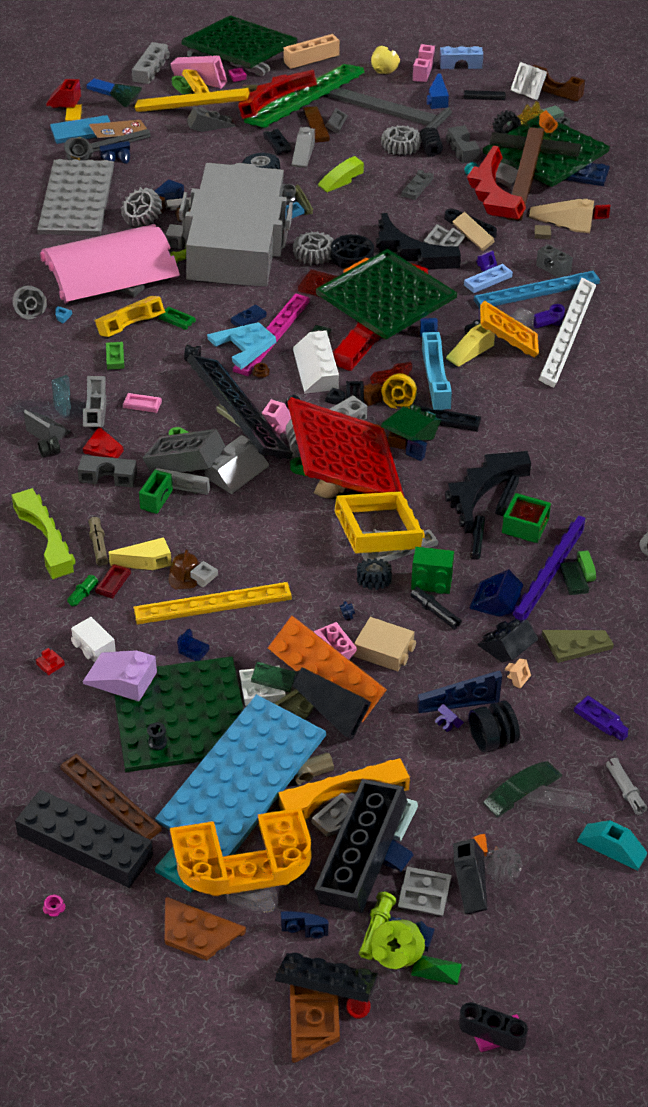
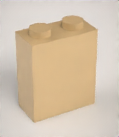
[354,617,416,671]

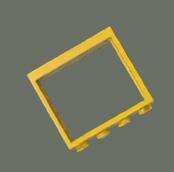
[335,491,425,553]

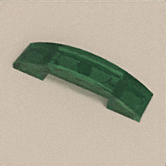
[483,761,562,818]

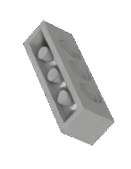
[132,42,170,84]

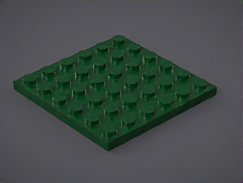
[182,15,297,69]
[483,114,610,187]
[316,249,457,340]
[114,656,243,773]

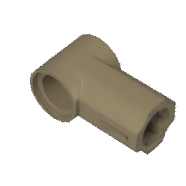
[294,752,334,785]

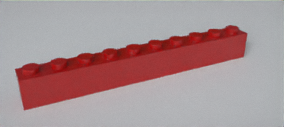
[333,263,428,371]

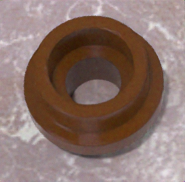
[252,363,270,378]

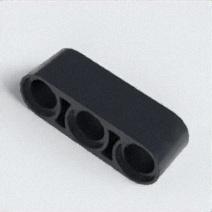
[459,1002,528,1051]

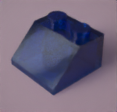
[469,569,523,617]

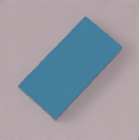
[50,115,110,144]

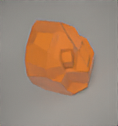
[539,110,558,133]

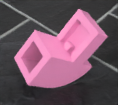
[262,399,291,436]

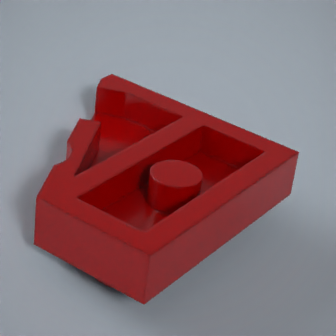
[83,427,124,458]

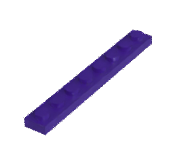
[513,516,586,620]

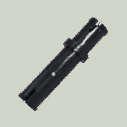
[410,587,462,630]

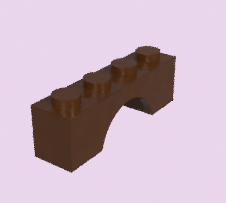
[533,65,585,102]

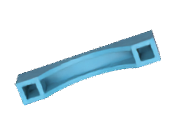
[422,332,452,410]

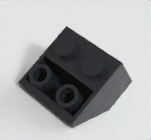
[477,619,538,662]

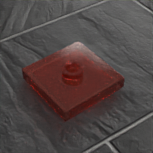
[298,269,338,298]

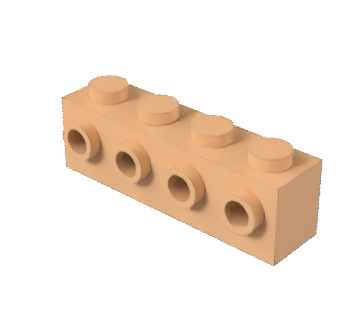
[284,34,340,69]

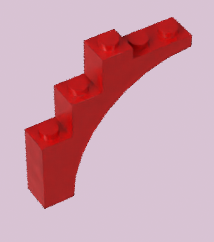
[238,70,317,119]
[467,146,526,219]

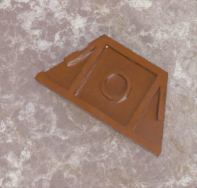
[165,897,246,960]
[290,985,340,1063]

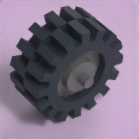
[357,558,392,590]

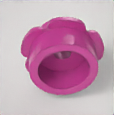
[43,895,65,917]

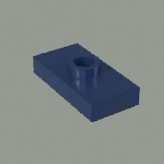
[231,304,267,327]

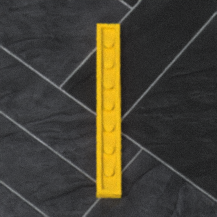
[135,88,249,112]
[134,582,292,625]

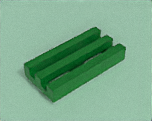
[159,307,196,330]

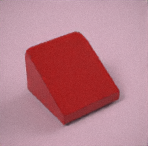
[592,205,611,219]

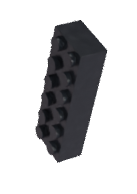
[314,779,408,913]
[15,789,153,888]

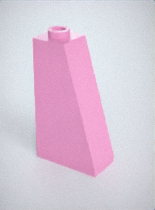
[171,56,227,88]

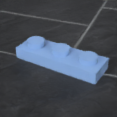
[464,264,513,293]

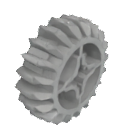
[381,125,421,156]
[121,187,162,228]
[293,231,335,266]

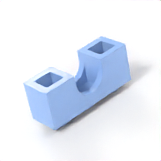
[439,46,483,69]

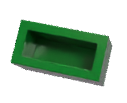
[139,469,173,514]

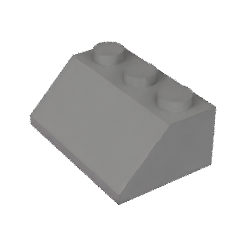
[205,435,269,494]

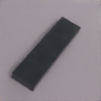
[416,405,481,432]

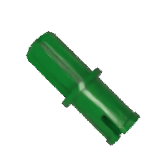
[67,575,98,607]

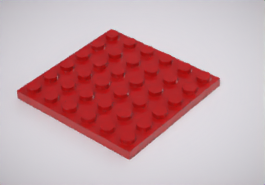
[287,397,405,498]

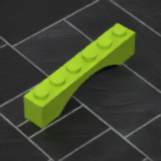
[12,488,76,579]

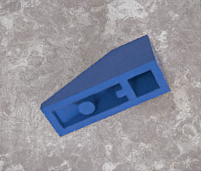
[427,73,449,109]

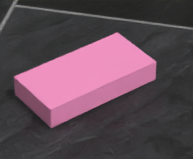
[123,393,162,413]

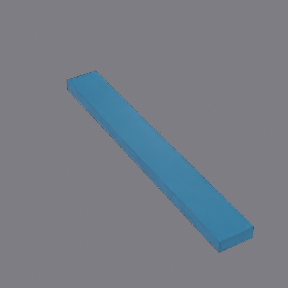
[474,271,600,309]

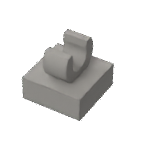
[190,561,218,587]

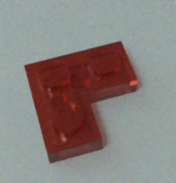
[370,362,413,385]

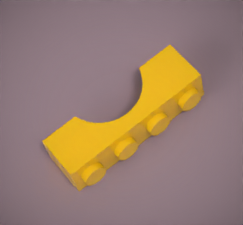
[95,296,165,337]

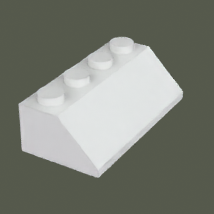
[293,331,339,393]

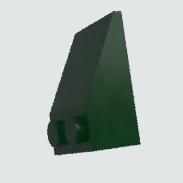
[381,404,441,441]

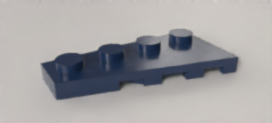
[417,670,502,713]

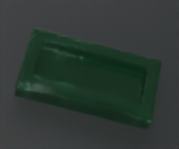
[560,561,589,595]
[251,662,296,693]

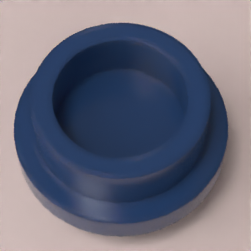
[339,601,356,620]

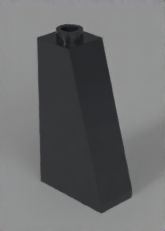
[293,667,371,739]

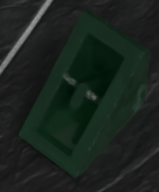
[110,84,142,108]

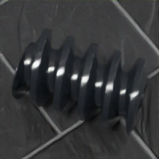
[420,127,443,157]

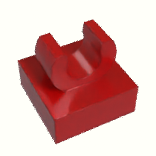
[36,648,65,675]

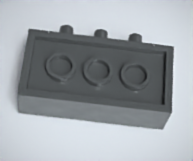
[143,429,226,474]

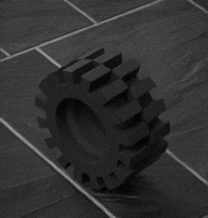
[492,110,521,137]

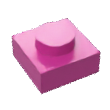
[228,68,247,82]

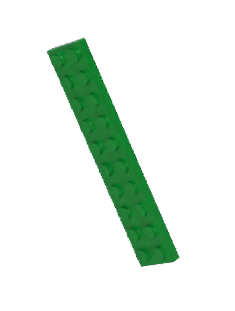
[244,64,365,128]

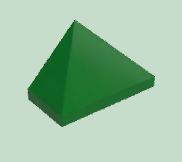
[411,955,462,985]

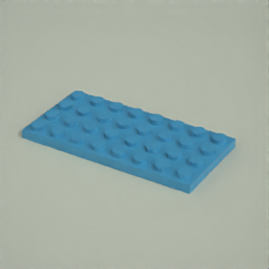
[155,694,326,857]

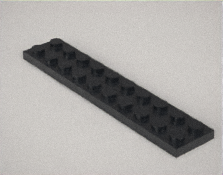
[187,354,293,459]

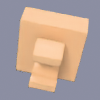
[505,659,531,688]

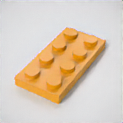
[480,300,539,358]

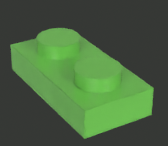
[106,342,124,370]

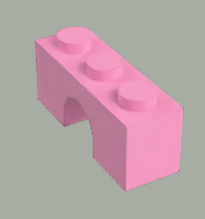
[413,44,435,82]

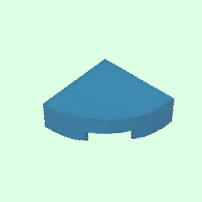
[55,306,72,323]

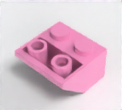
[313,622,357,659]

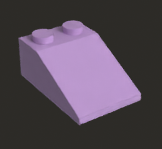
[83,650,157,701]

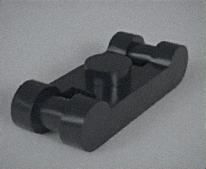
[263,128,291,155]

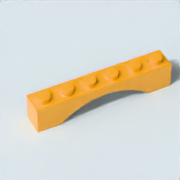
[278,758,410,820]

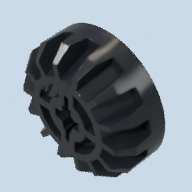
[331,234,374,269]

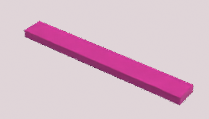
[233,293,310,376]

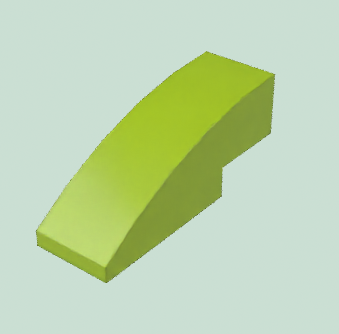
[318,156,364,192]

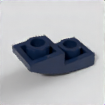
[383,840,414,872]
[281,911,329,939]

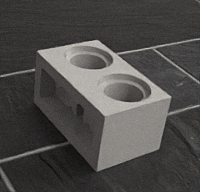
[330,396,367,421]

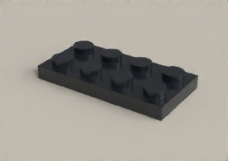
[275,953,378,1003]

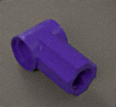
[531,304,565,328]

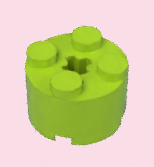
[372,920,425,969]

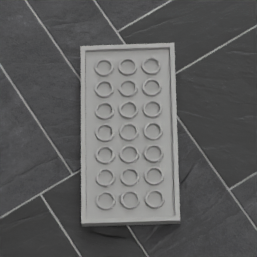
[37,159,114,235]

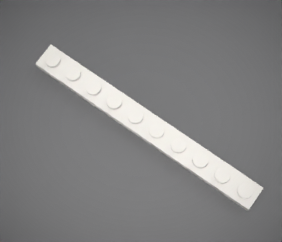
[539,278,596,388]

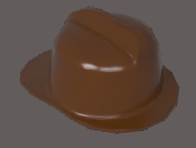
[169,549,200,590]

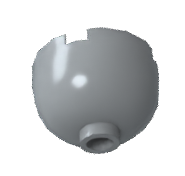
[12,285,47,320]

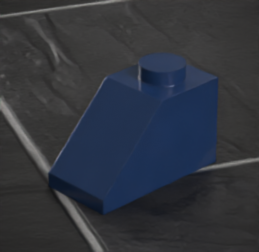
[154,179,184,206]

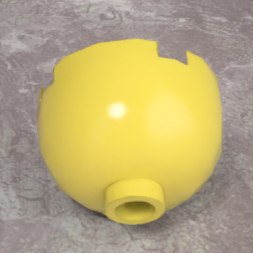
[371,46,400,74]

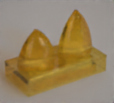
[518,101,544,125]

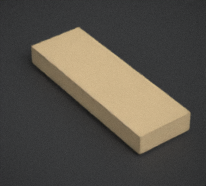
[452,212,495,251]

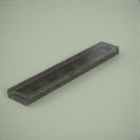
[489,132,581,157]

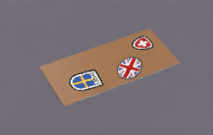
[89,120,147,138]

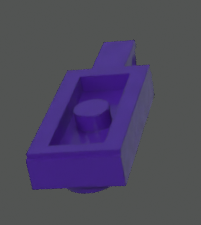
[574,696,629,741]

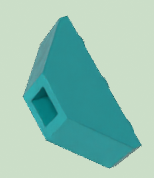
[577,820,648,871]

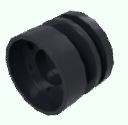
[468,700,520,753]

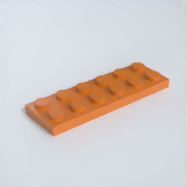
[268,616,387,723]

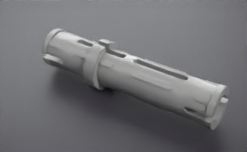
[606,758,647,815]

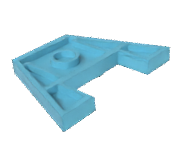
[207,322,276,370]

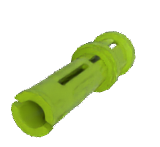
[359,892,396,960]

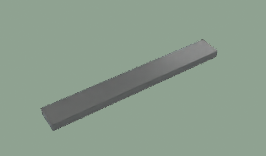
[327,88,437,125]

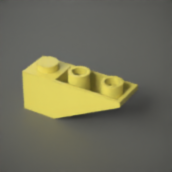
[446,323,495,367]
[109,537,172,570]

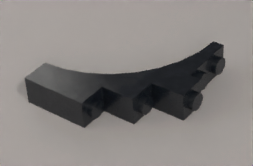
[375,213,461,270]
[445,451,531,533]

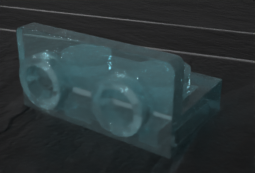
[52,375,71,418]

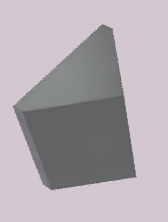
[24,409,71,441]

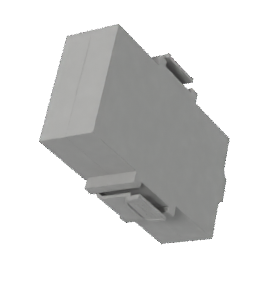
[179,163,293,286]

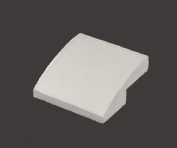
[511,62,547,100]
[239,666,286,706]

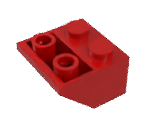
[46,79,81,108]

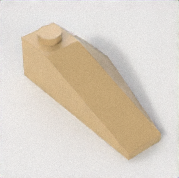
[529,199,594,233]

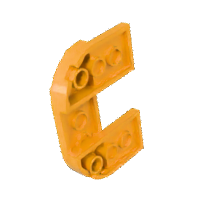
[170,808,311,896]

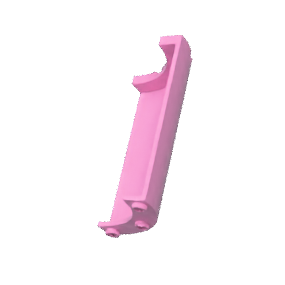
[40,224,180,304]

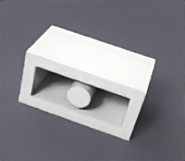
[71,617,116,662]

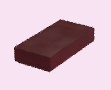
[95,564,131,599]

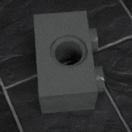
[536,244,573,278]

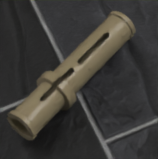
[88,517,108,566]

